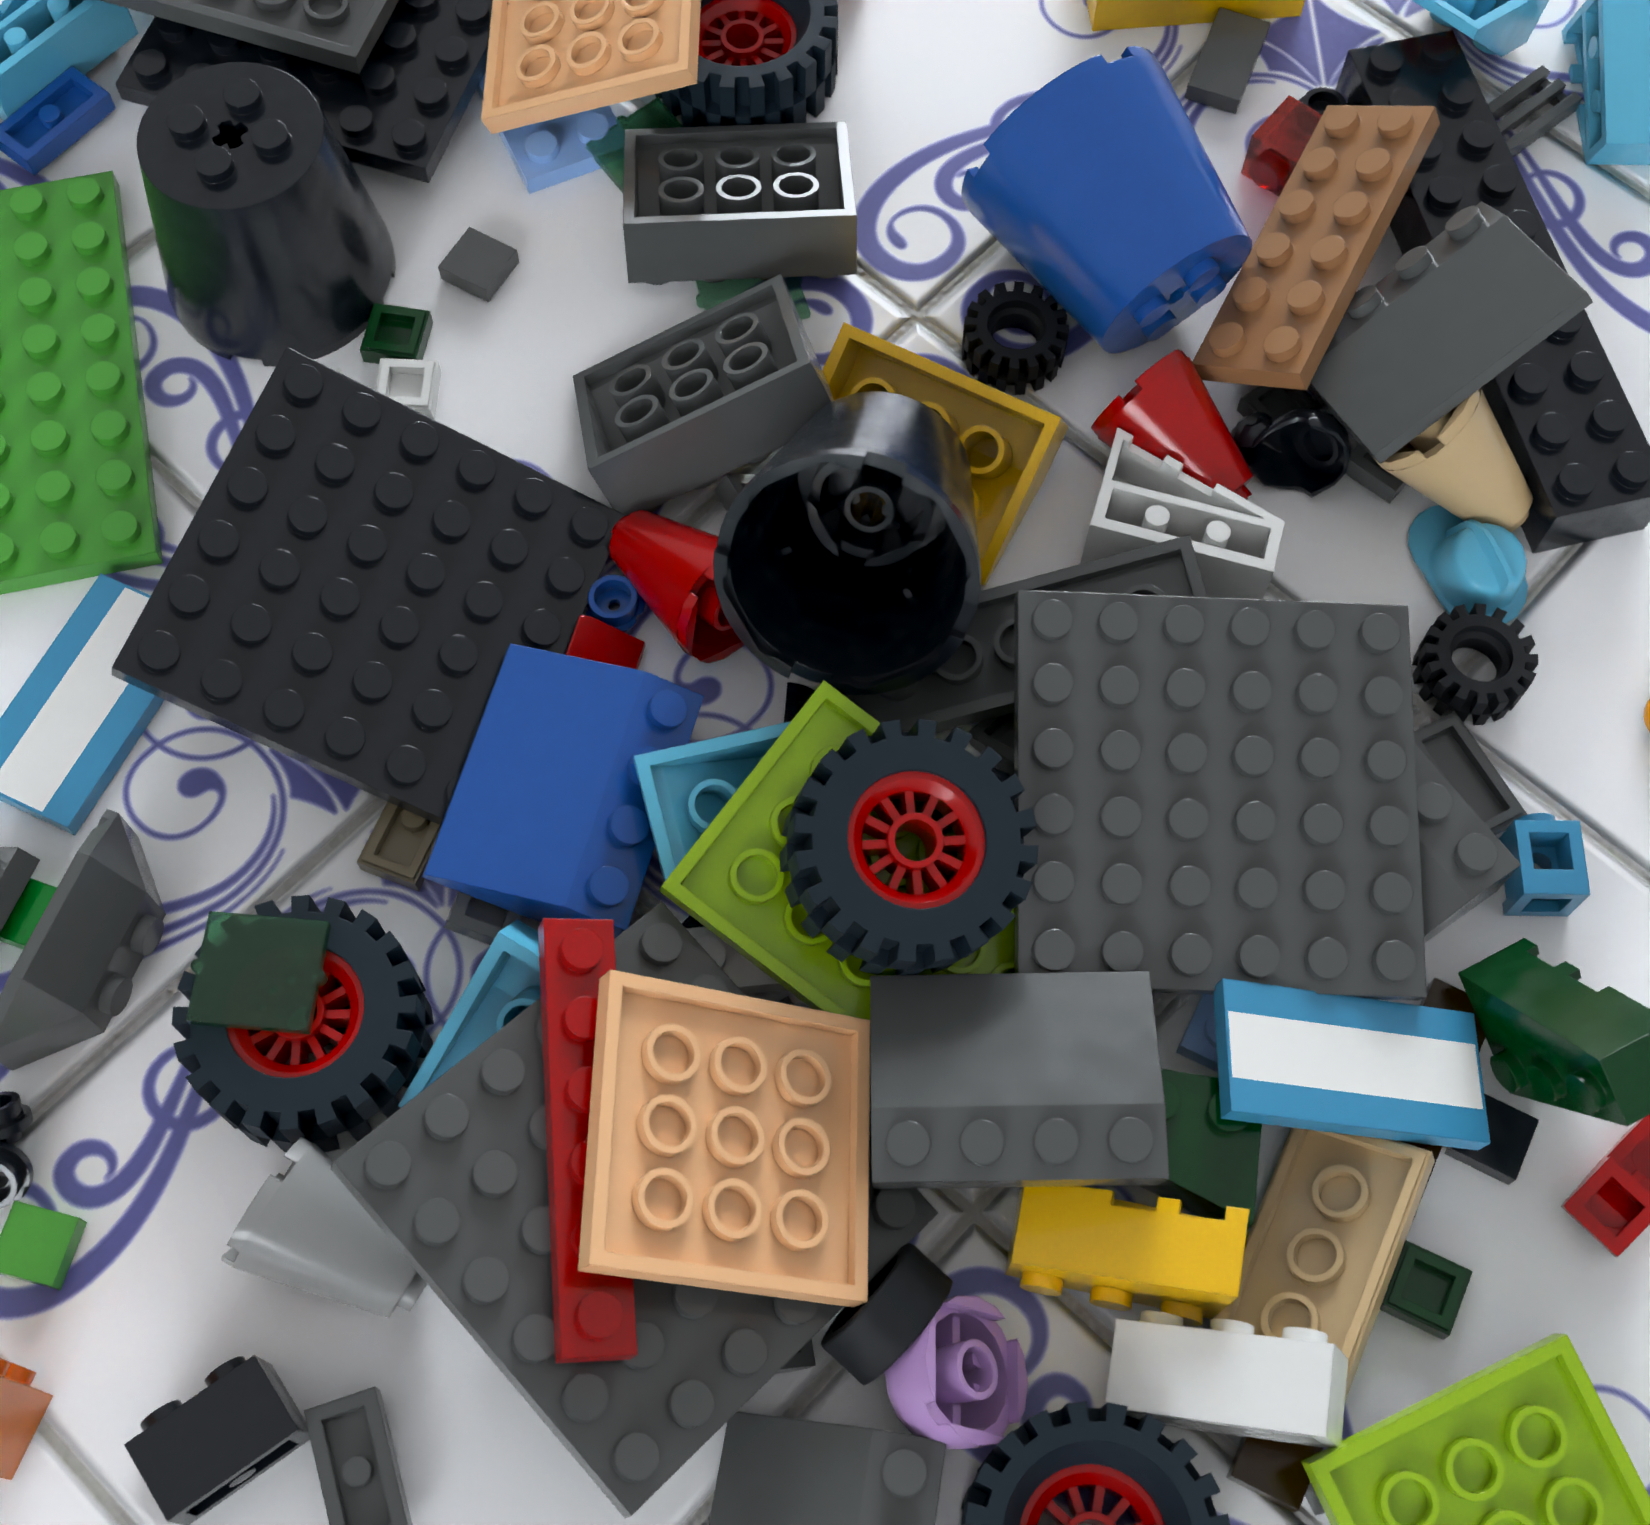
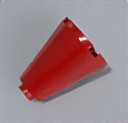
[1091,349,1254,499]
[609,510,744,663]

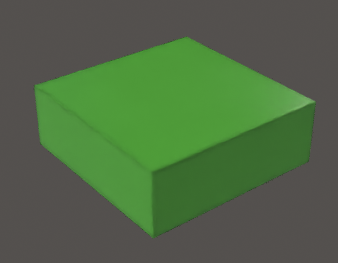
[0,1200,87,1290]

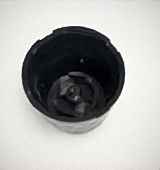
[136,62,396,367]
[713,391,981,695]

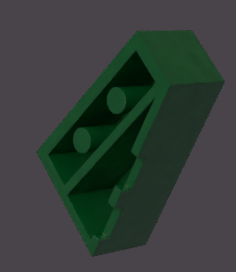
[1458,938,1650,1127]
[1140,1068,1262,1230]

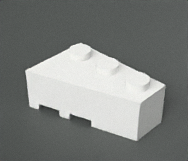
[1080,427,1286,599]

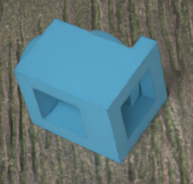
[1499,813,1591,917]

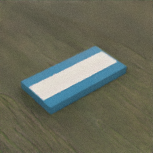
[0,574,164,836]
[1213,978,1491,1151]

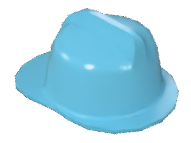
[1408,505,1528,624]

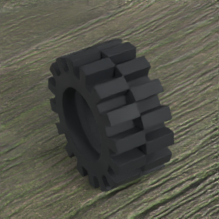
[961,281,1069,395]
[1412,603,1539,726]

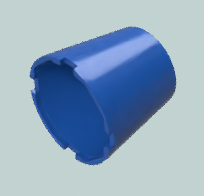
[961,46,1252,353]

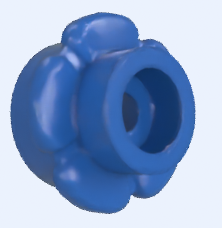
[586,575,645,632]

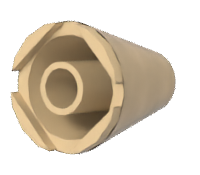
[1373,388,1533,532]

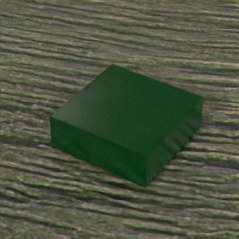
[360,303,433,364]
[1380,1240,1473,1340]

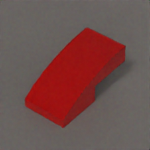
[1561,1114,1650,1257]

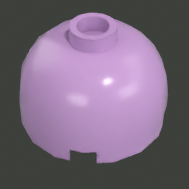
[885,1296,1028,1449]

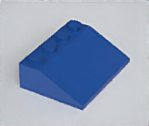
[422,643,704,939]

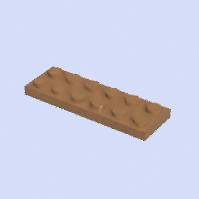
[1192,105,1440,390]

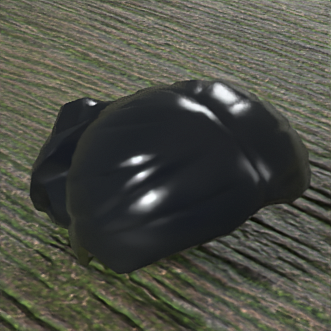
[1231,408,1351,498]

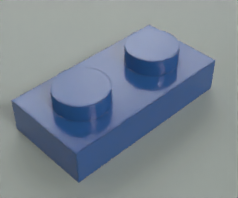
[0,66,116,176]

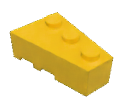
[1005,1186,1250,1326]

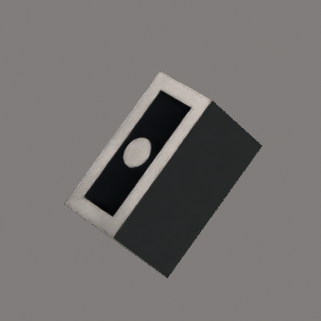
[124,1355,310,1525]

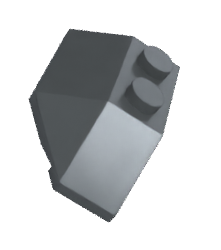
[0,809,166,1071]

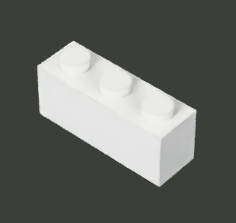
[1105,1311,1348,1448]

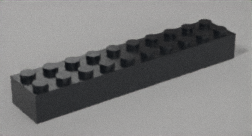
[1335,30,1650,554]

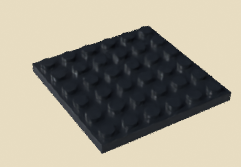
[112,347,626,825]

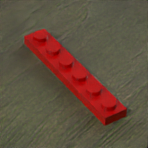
[538,918,637,1363]

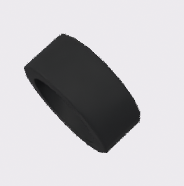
[821,1243,953,1385]

